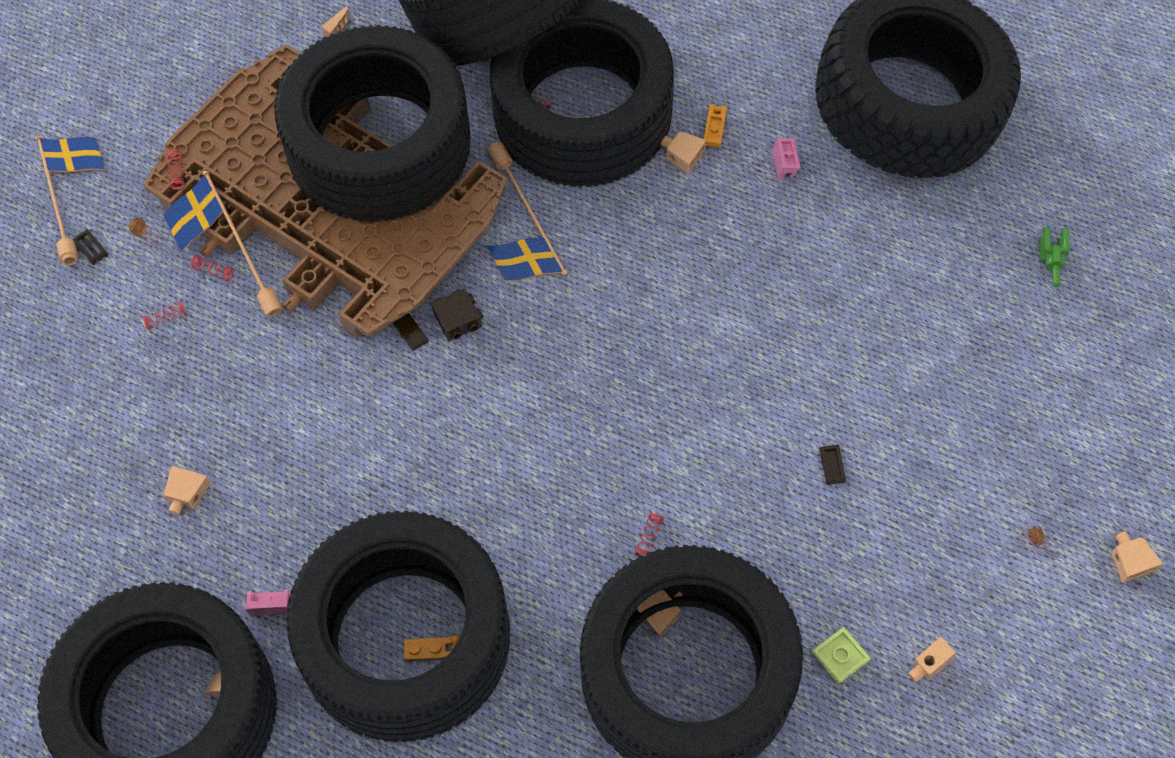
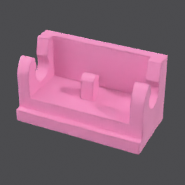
[772,138,801,179]
[246,589,291,615]

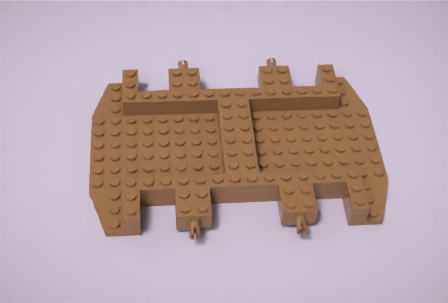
[144,44,508,338]

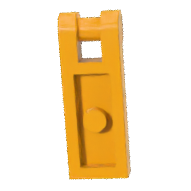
[704,104,727,148]
[404,636,460,662]

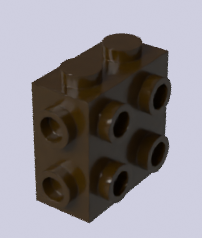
[431,288,483,341]

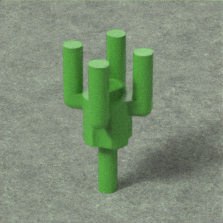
[1039,227,1070,287]

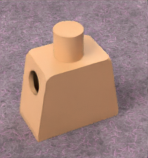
[661,132,706,174]
[164,466,210,516]
[1112,531,1163,583]
[637,590,683,638]
[908,637,956,683]

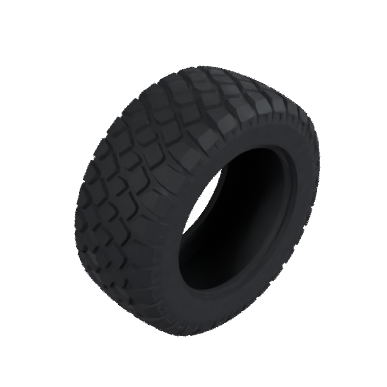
[815,0,1021,178]

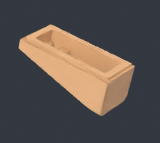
[322,7,351,37]

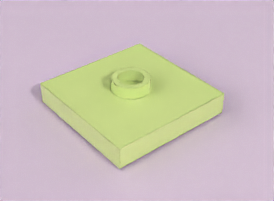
[811,627,871,685]

